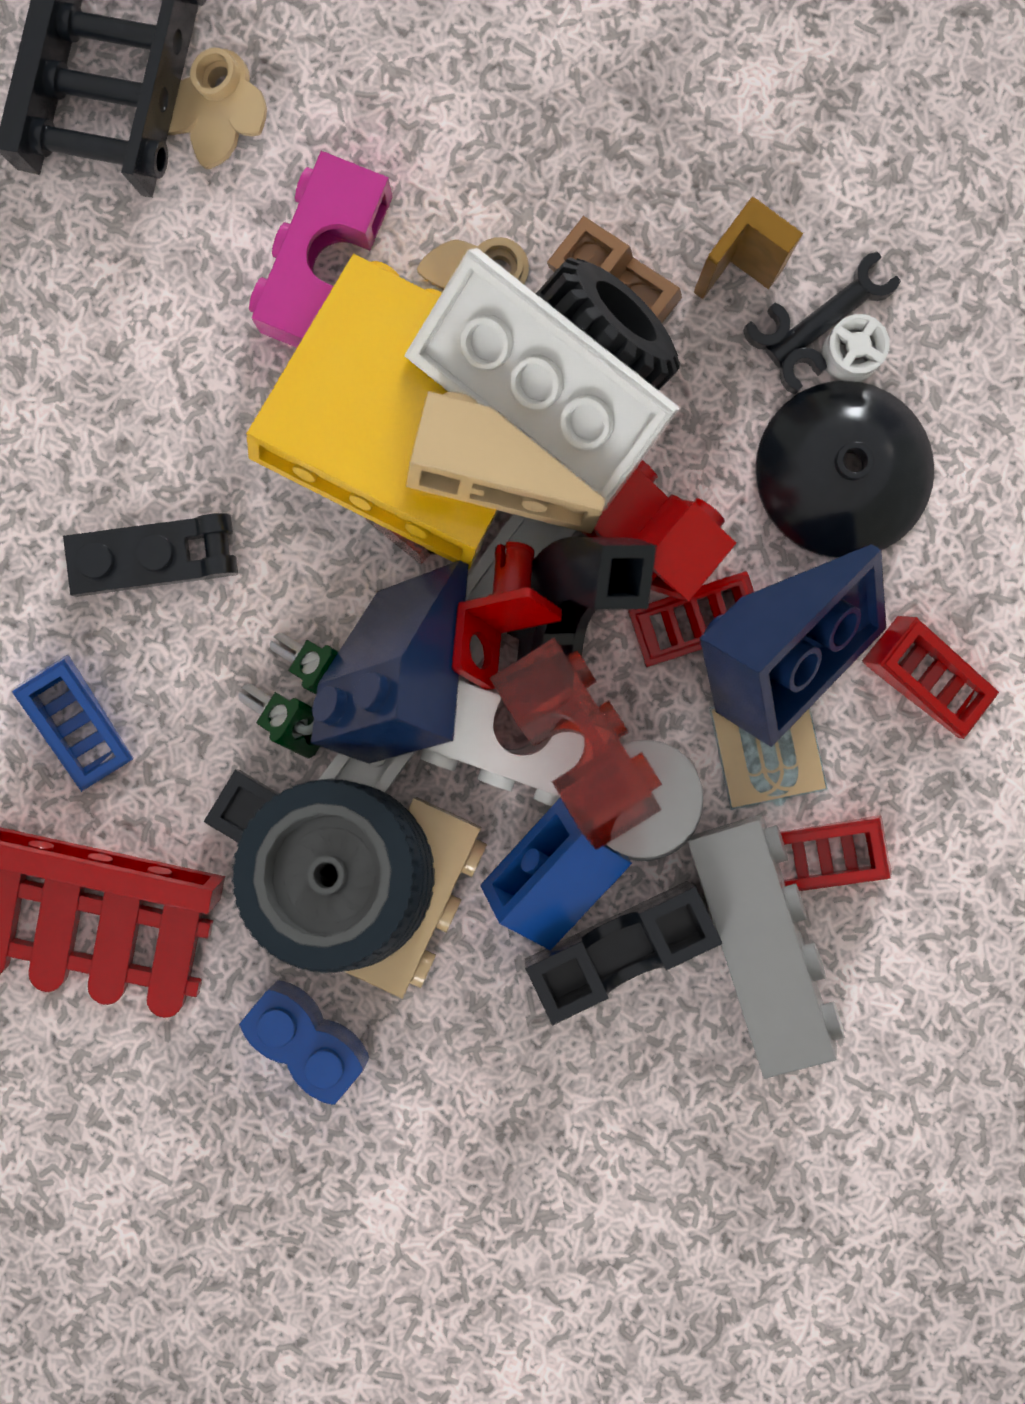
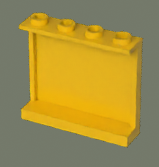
[246,253,498,570]

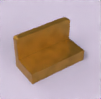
[693,196,803,299]

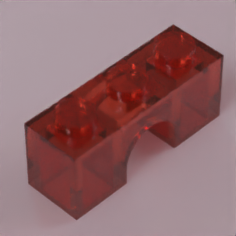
[490,638,662,850]

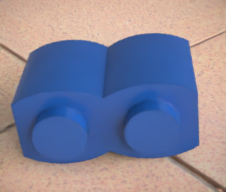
[239,980,369,1105]

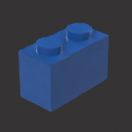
[480,797,632,951]

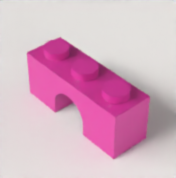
[249,151,393,348]

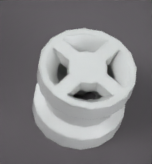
[821,314,890,382]

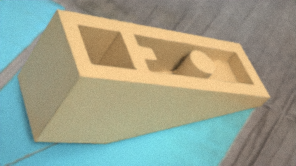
[406,391,605,534]

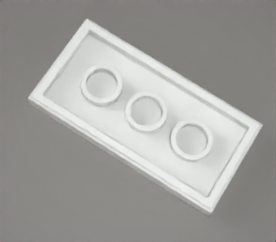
[404,248,680,511]

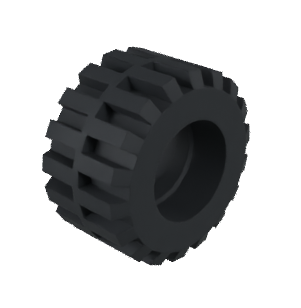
[536,258,680,391]

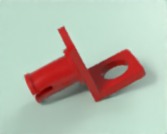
[452,541,562,690]

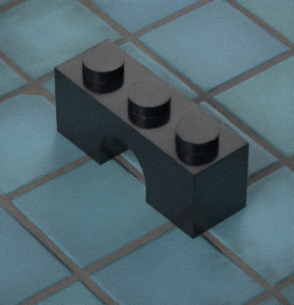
[524,881,723,1026]

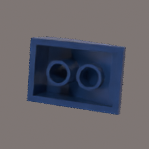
[700,544,886,747]
[311,560,469,764]

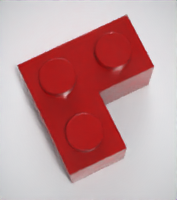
[582,460,737,602]

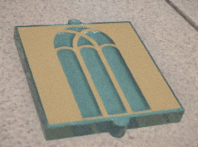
[709,706,828,810]

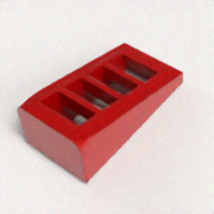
[628,571,754,668]
[862,616,999,739]
[780,815,892,891]

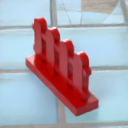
[0,827,226,1018]

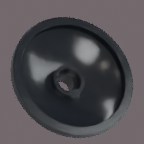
[755,381,934,558]

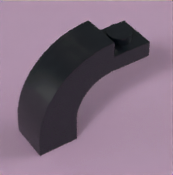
[507,537,657,705]

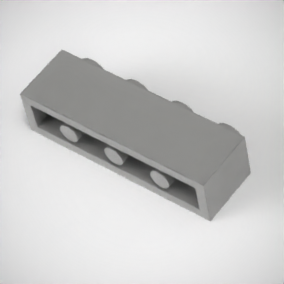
[688,814,845,1079]

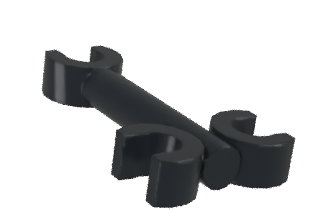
[743,252,901,395]

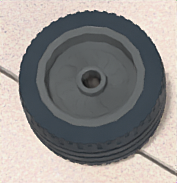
[232,779,435,973]

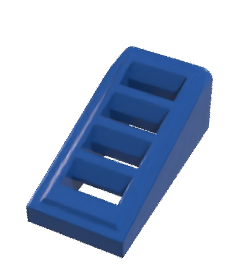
[12,655,133,792]

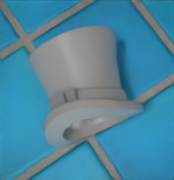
[586,740,703,861]

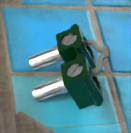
[238,633,339,759]

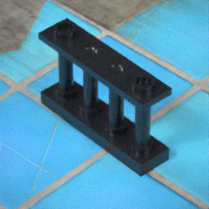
[0,0,206,198]

